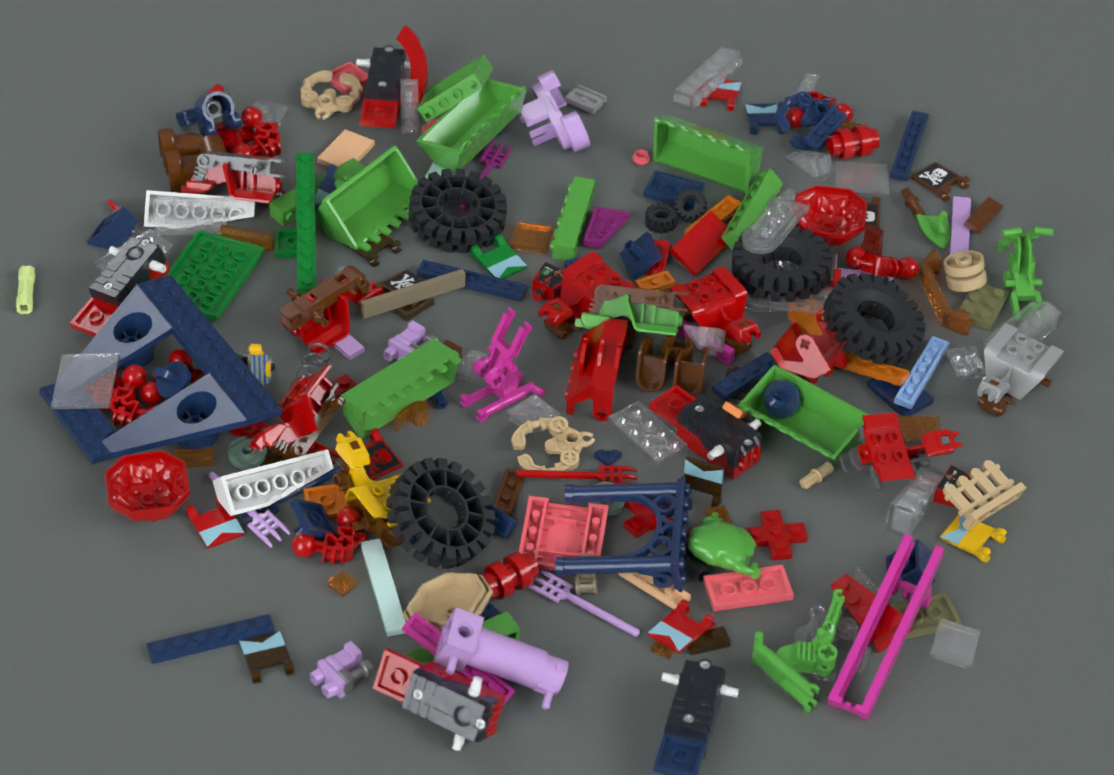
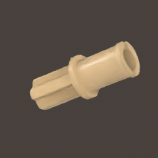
[799,462,834,489]

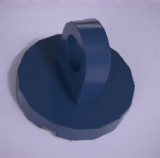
[152,361,191,399]
[763,380,801,419]

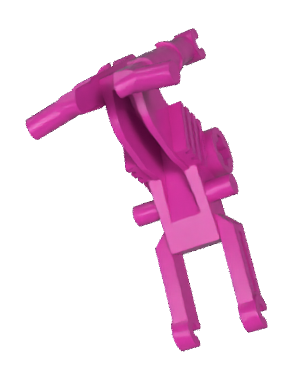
[460,307,546,422]

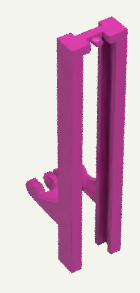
[828,534,944,720]

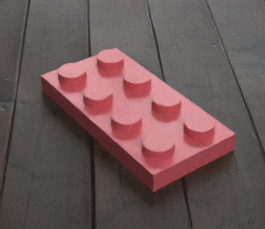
[703,565,794,612]

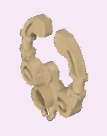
[300,70,363,120]
[511,416,595,479]

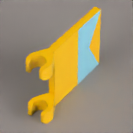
[940,515,1007,563]

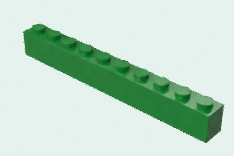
[295,152,316,294]

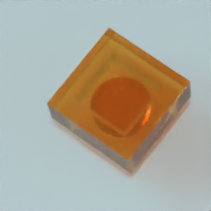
[328,570,357,597]

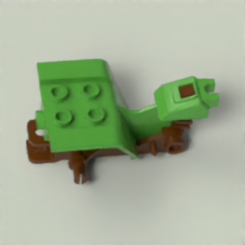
[575,284,690,336]

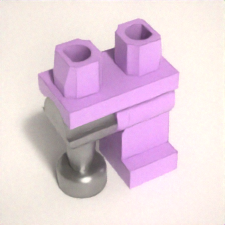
[384,320,438,362]
[310,641,374,699]

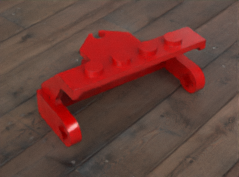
[770,308,848,384]
[565,318,628,422]

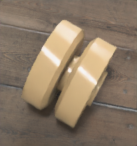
[944,251,987,292]

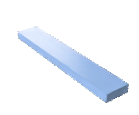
[894,336,950,409]

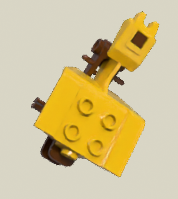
[333,431,431,548]

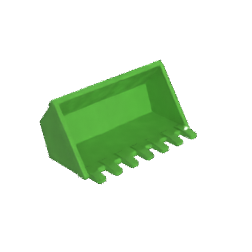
[653,115,763,193]
[315,145,418,251]
[340,338,462,439]
[737,364,869,462]

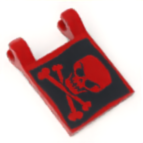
[363,428,403,480]

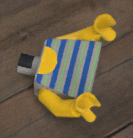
[236,343,275,386]

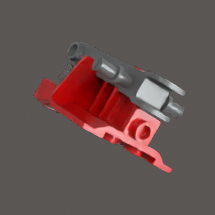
[181,151,288,203]
[840,413,962,491]

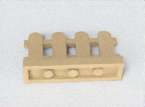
[943,460,1027,530]

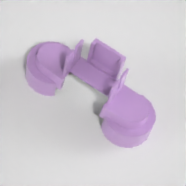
[518,70,591,153]

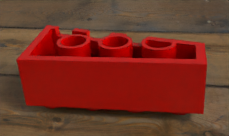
[830,573,913,653]

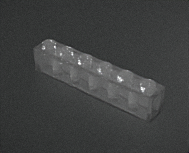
[674,45,742,111]

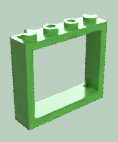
[417,54,493,122]

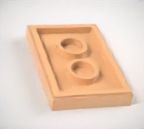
[317,130,375,167]

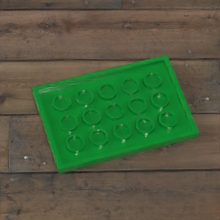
[166,230,265,322]

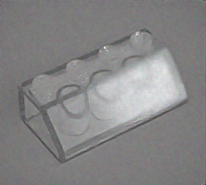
[981,302,1062,347]

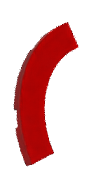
[396,25,428,119]

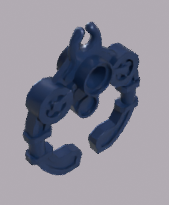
[775,91,835,151]

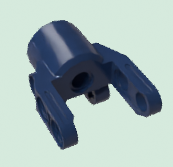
[176,91,242,137]

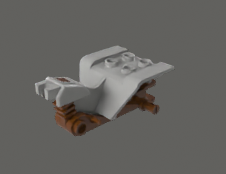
[977,323,1064,416]

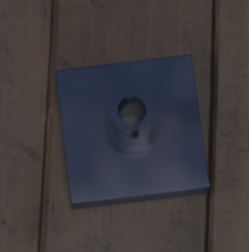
[619,232,663,280]
[290,498,337,539]

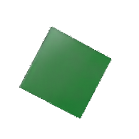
[275,229,296,258]

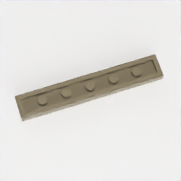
[361,269,465,319]

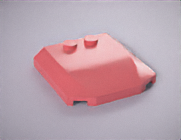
[519,496,609,571]

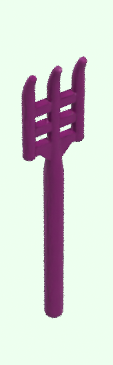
[460,139,512,211]

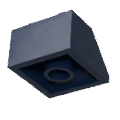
[87,206,138,250]
[886,539,935,590]

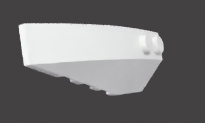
[144,190,255,229]
[212,450,333,516]

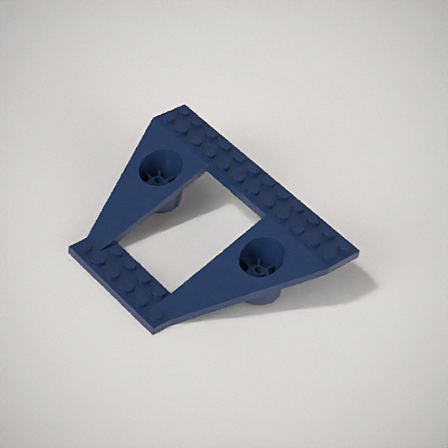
[40,275,282,465]

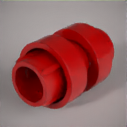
[827,125,880,160]
[480,552,539,600]

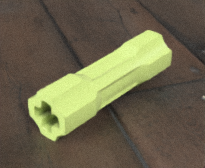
[16,265,35,314]

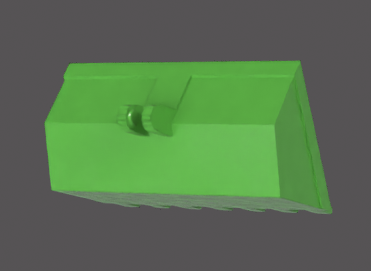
[416,79,527,174]

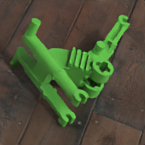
[996,226,1053,325]
[751,589,845,713]

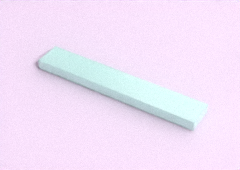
[360,539,406,637]

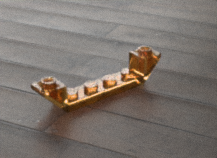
[919,249,972,336]

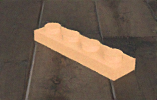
[616,573,691,610]

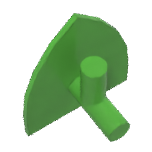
[916,211,951,249]

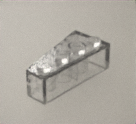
[885,468,943,537]

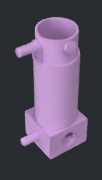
[433,607,568,710]

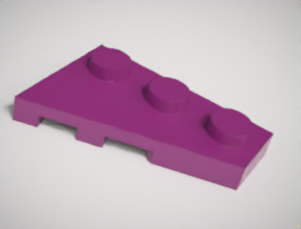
[583,206,630,249]

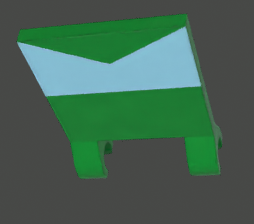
[470,234,527,279]

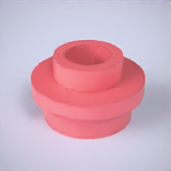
[632,149,650,165]

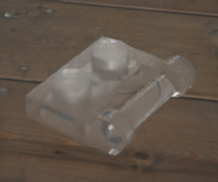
[945,346,986,381]

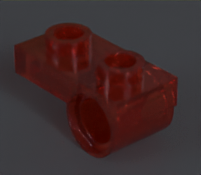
[860,223,884,256]

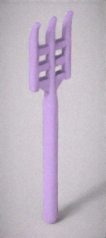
[209,472,291,548]
[527,571,640,637]

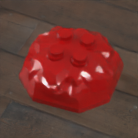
[792,185,867,246]
[105,450,190,522]

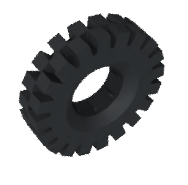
[408,168,507,253]
[731,224,832,302]
[823,273,926,365]
[386,457,496,569]

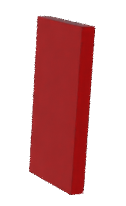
[669,210,727,277]

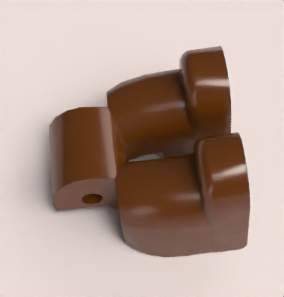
[158,128,227,193]
[635,335,709,397]

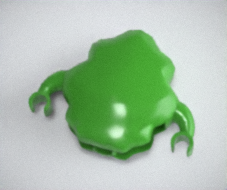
[688,512,762,579]

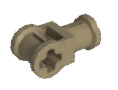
[575,554,598,595]

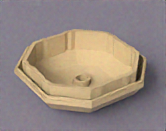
[403,572,493,632]

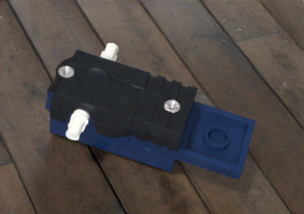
[653,659,739,775]

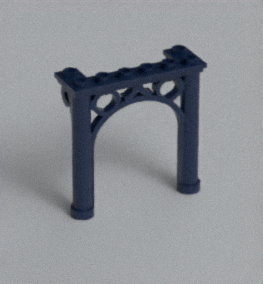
[555,476,693,592]

